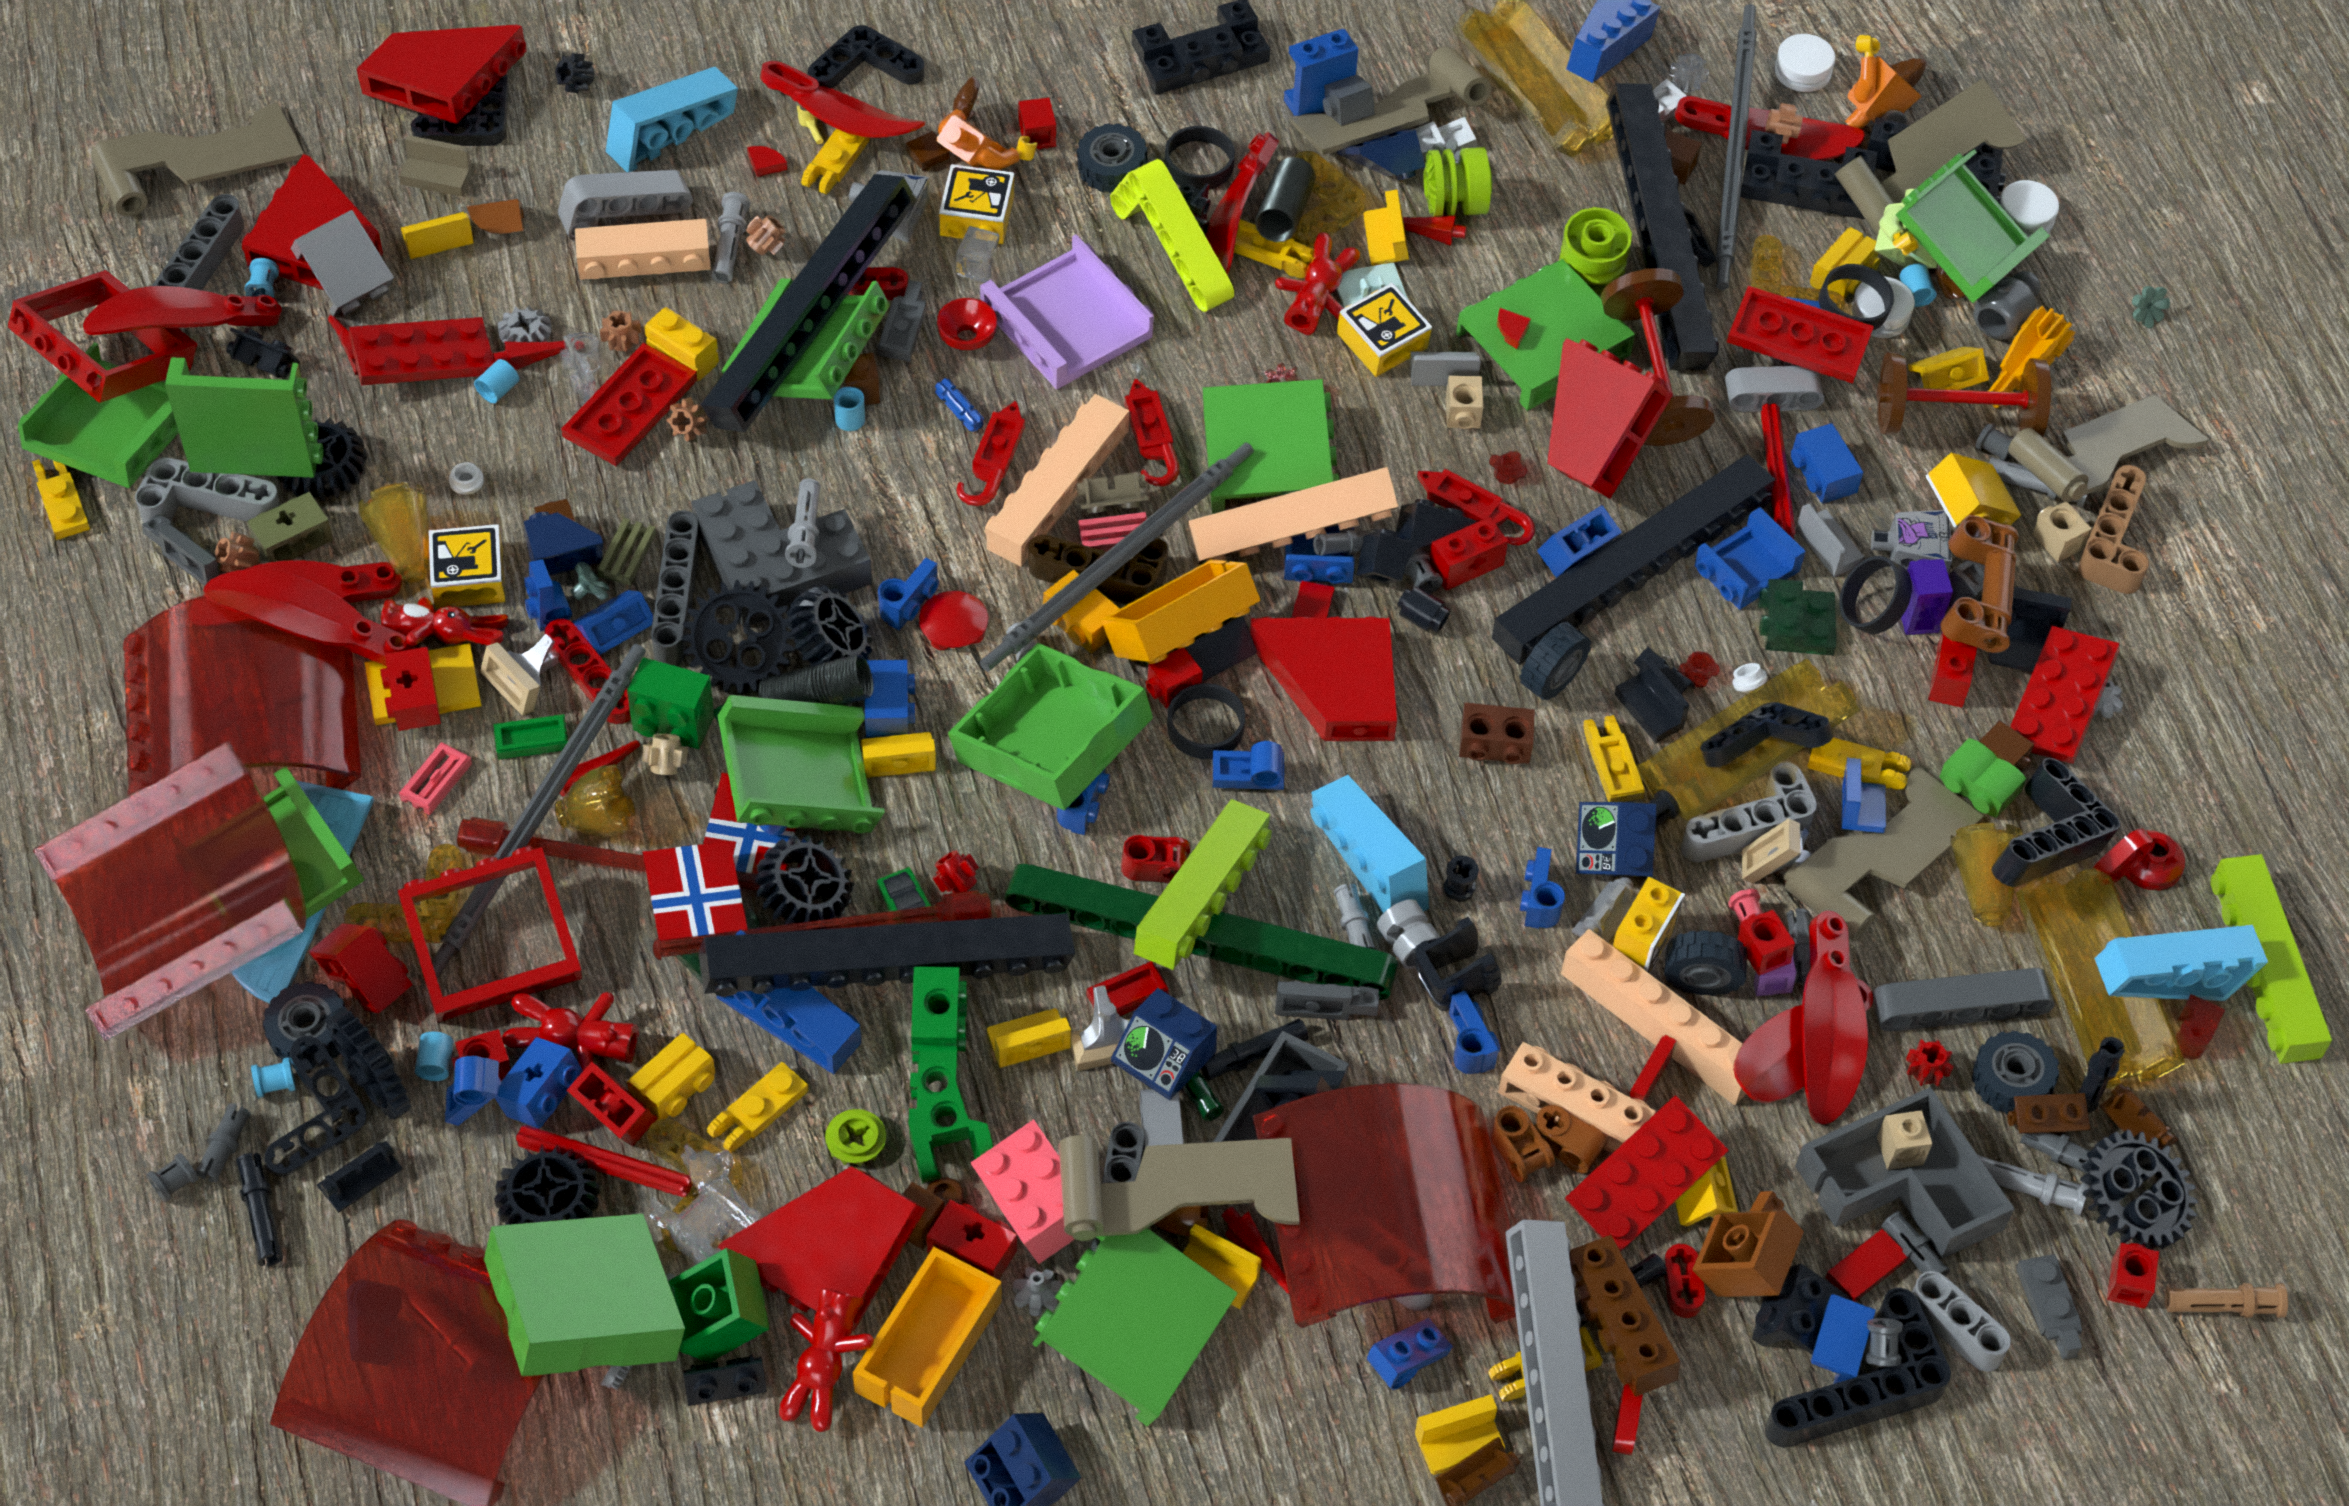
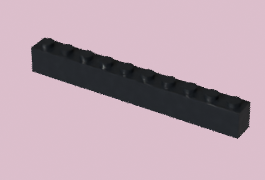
[1606,83,1719,370]
[700,174,917,432]
[1492,454,1775,665]
[698,913,1075,997]

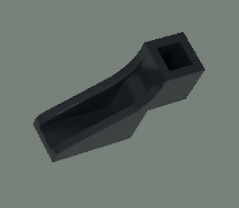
[1356,499,1476,584]

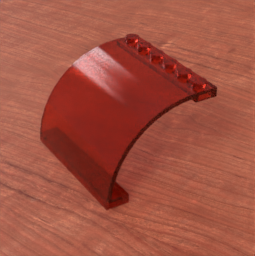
[123,595,361,818]
[33,740,306,1041]
[1253,1083,1516,1329]
[270,1219,545,1506]

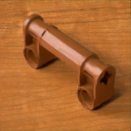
[1940,515,2019,653]

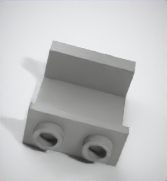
[291,210,394,316]

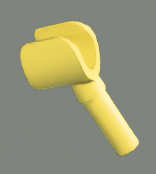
[797,105,824,144]

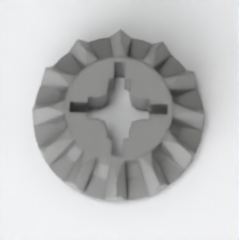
[498,305,552,343]

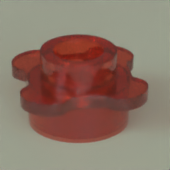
[1489,451,1527,484]
[1678,651,1720,688]

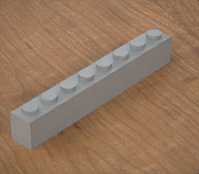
[1505,1219,1605,1506]

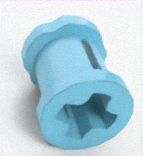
[244,258,280,298]
[251,1057,296,1099]

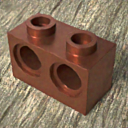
[1459,702,1535,764]

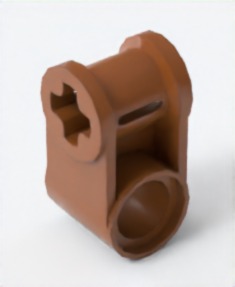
[1491,1105,1555,1183]
[1534,1105,1607,1174]

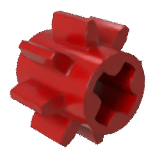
[932,850,979,896]
[1906,1039,1954,1087]

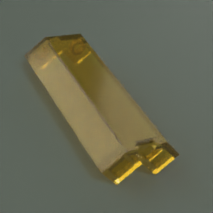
[1452,0,1613,157]
[1636,659,1861,821]
[2015,868,2185,1088]

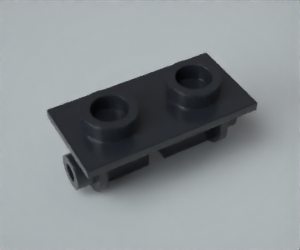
[1179,183,1211,235]
[226,327,300,378]
[316,1141,403,1213]
[683,1354,767,1406]

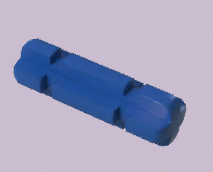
[935,378,984,432]

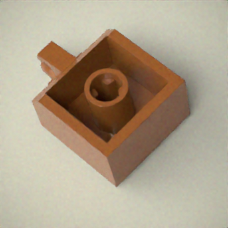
[1693,1191,1804,1297]

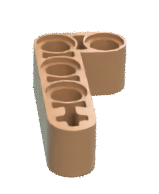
[2078,465,2149,594]

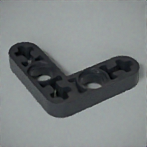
[808,25,925,89]
[411,74,509,146]
[1700,702,1834,768]
[264,1036,366,1177]

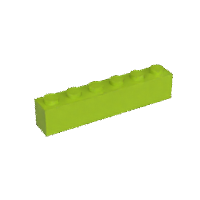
[1133,799,1272,970]
[2211,854,2332,1064]

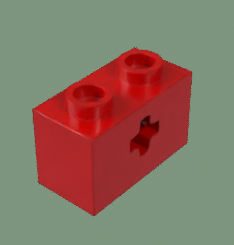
[1430,517,1508,591]
[1928,632,1977,708]
[380,647,441,731]
[566,1062,658,1146]
[926,1200,1017,1280]

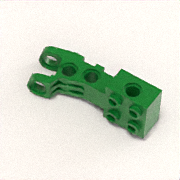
[908,967,993,1184]

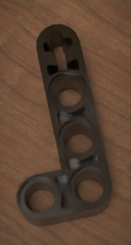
[1028,535,1168,605]

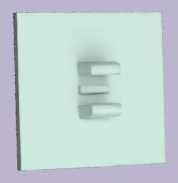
[1337,263,1408,308]

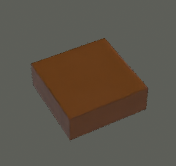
[906,131,949,171]

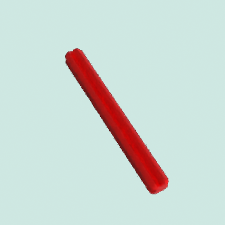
[1761,403,1796,539]
[516,1125,693,1197]

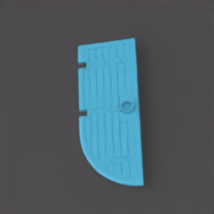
[222,780,374,1003]

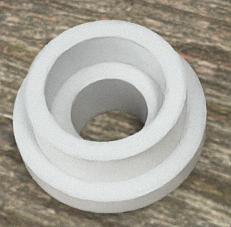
[449,462,484,495]
[1732,663,1768,694]

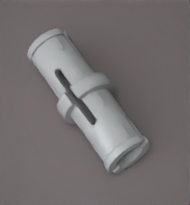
[1334,884,1376,950]

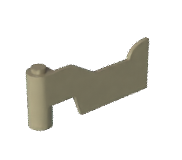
[1290,46,1492,155]
[1835,78,2026,237]
[91,103,304,216]
[2008,394,2209,502]
[1784,765,1984,942]
[1059,1135,1300,1241]

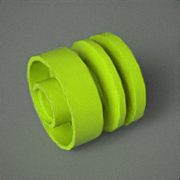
[1423,147,1492,217]
[1559,207,1632,295]

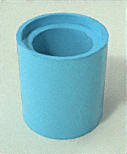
[1899,263,1937,307]
[474,359,519,404]
[834,386,865,431]
[415,1032,454,1081]

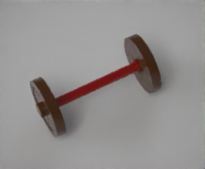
[1601,268,1715,446]
[1877,352,2051,437]

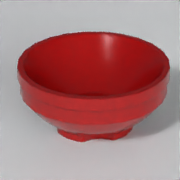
[937,298,997,351]
[2125,830,2186,891]

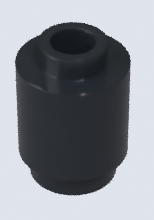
[1397,586,1451,633]

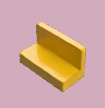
[1363,189,1409,266]
[401,212,474,259]
[1908,346,1989,390]
[861,732,936,778]
[987,1008,1071,1068]
[1675,1156,1738,1227]
[1183,1224,1261,1309]
[1415,1394,1505,1475]

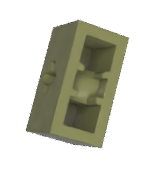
[247,492,333,563]

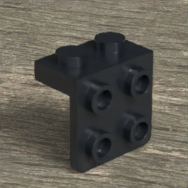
[1988,586,2072,672]
[1752,1263,1855,1355]

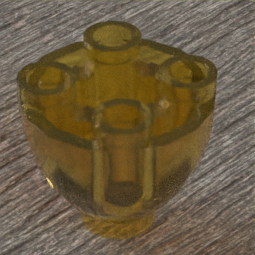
[555,764,635,837]

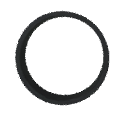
[1164,126,1235,191]
[1818,264,1894,331]
[1839,556,1912,634]
[1167,683,1245,759]

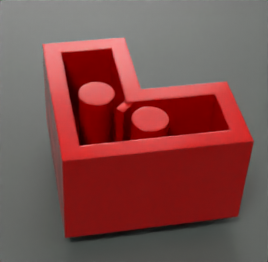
[309,923,413,1013]

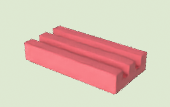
[1078,512,1147,552]
[399,742,472,815]

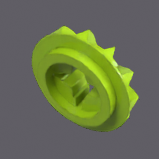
[825,1109,886,1167]

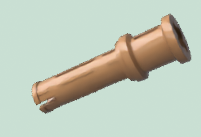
[2164,1283,2288,1318]

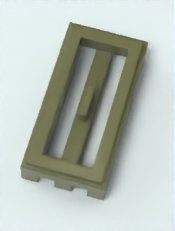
[597,518,656,586]

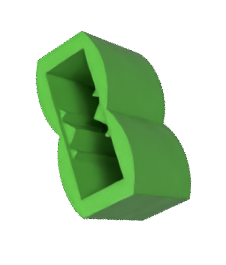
[1939,738,2027,818]

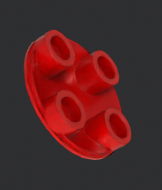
[919,591,988,650]

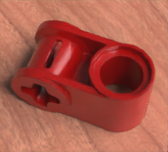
[1121,835,1191,884]

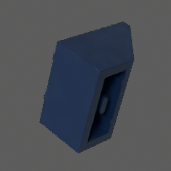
[964,1412,1082,1506]

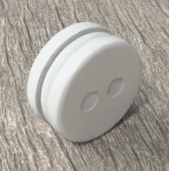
[1775,34,1835,92]
[2000,180,2059,237]
[1850,276,1915,338]

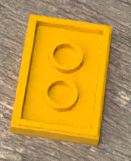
[364,643,482,726]

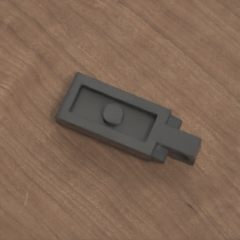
[878,280,926,362]
[142,515,219,586]
[1275,981,1379,1020]
[2016,1254,2083,1360]

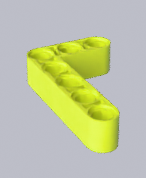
[1110,159,1234,312]

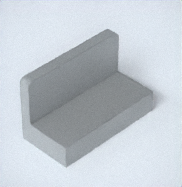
[1410,352,1481,386]
[1796,504,1864,577]

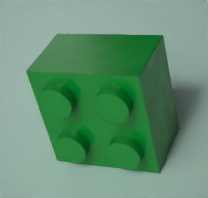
[627,657,714,749]
[668,1248,770,1363]

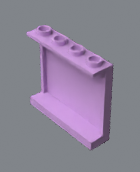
[980,234,1154,390]

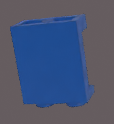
[1284,29,1359,116]
[1694,507,1806,610]
[1284,525,1355,584]

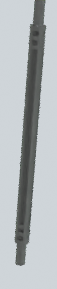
[1716,4,1757,290]
[980,442,1254,672]
[432,644,646,979]

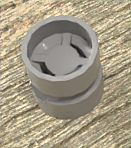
[1377,899,1440,969]

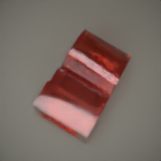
[2173,994,2225,1060]

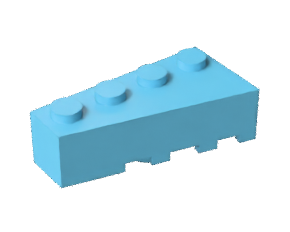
[606,67,738,172]
[1310,775,1429,913]
[2094,925,2268,1001]

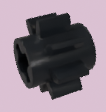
[555,53,595,93]

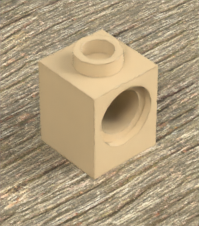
[1446,376,1483,429]
[2032,502,2092,563]
[1877,1110,1932,1170]

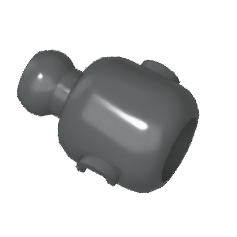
[1973,271,2041,340]

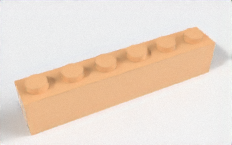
[984,394,1129,567]
[1188,467,1398,562]
[1561,929,1746,1106]

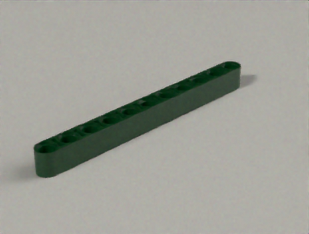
[1004,863,1399,1000]

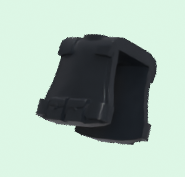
[1414,917,1502,1011]

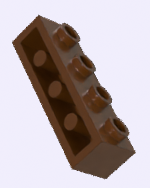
[1569,1235,1680,1397]

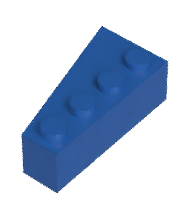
[1566,0,1661,83]
[716,929,861,1075]

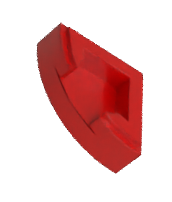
[747,146,787,177]
[1497,308,1531,349]

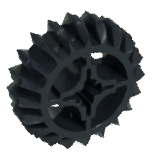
[276,417,367,502]
[785,585,873,670]
[755,835,854,931]
[494,1144,600,1225]

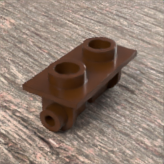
[2099,1083,2179,1150]
[2007,1093,2091,1134]
[1434,1437,1520,1506]

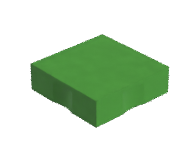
[948,643,1153,811]
[484,1214,685,1377]

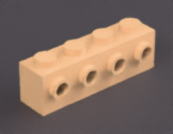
[575,219,711,280]
[1498,1042,1656,1153]

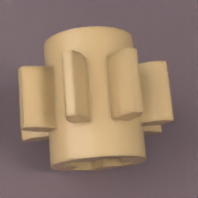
[642,733,688,775]

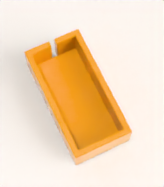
[1101,560,1261,664]
[853,1247,1002,1428]

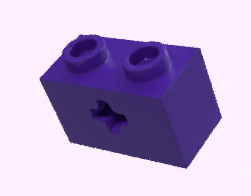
[1901,559,1953,635]

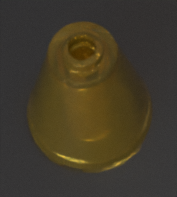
[358,482,430,583]
[1950,823,2023,927]

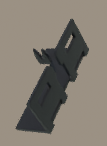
[1633,646,1695,694]

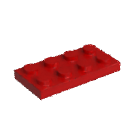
[1727,285,1874,384]
[349,317,495,386]
[561,343,698,466]
[2010,626,2120,764]
[1564,1095,1729,1252]

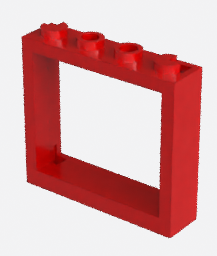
[8,270,197,403]
[397,846,582,1023]

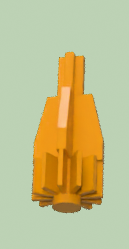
[1988,306,2076,408]

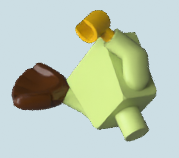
[1875,189,1966,299]

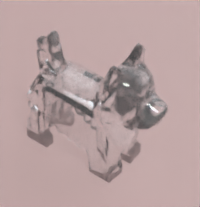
[649,1144,762,1266]

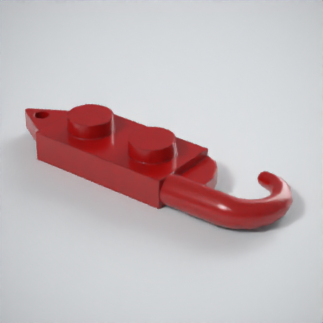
[1124,379,1180,487]
[956,401,1025,506]
[1417,469,1535,546]

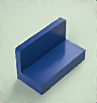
[572,590,653,655]
[1842,758,1886,833]
[1811,1294,1876,1384]

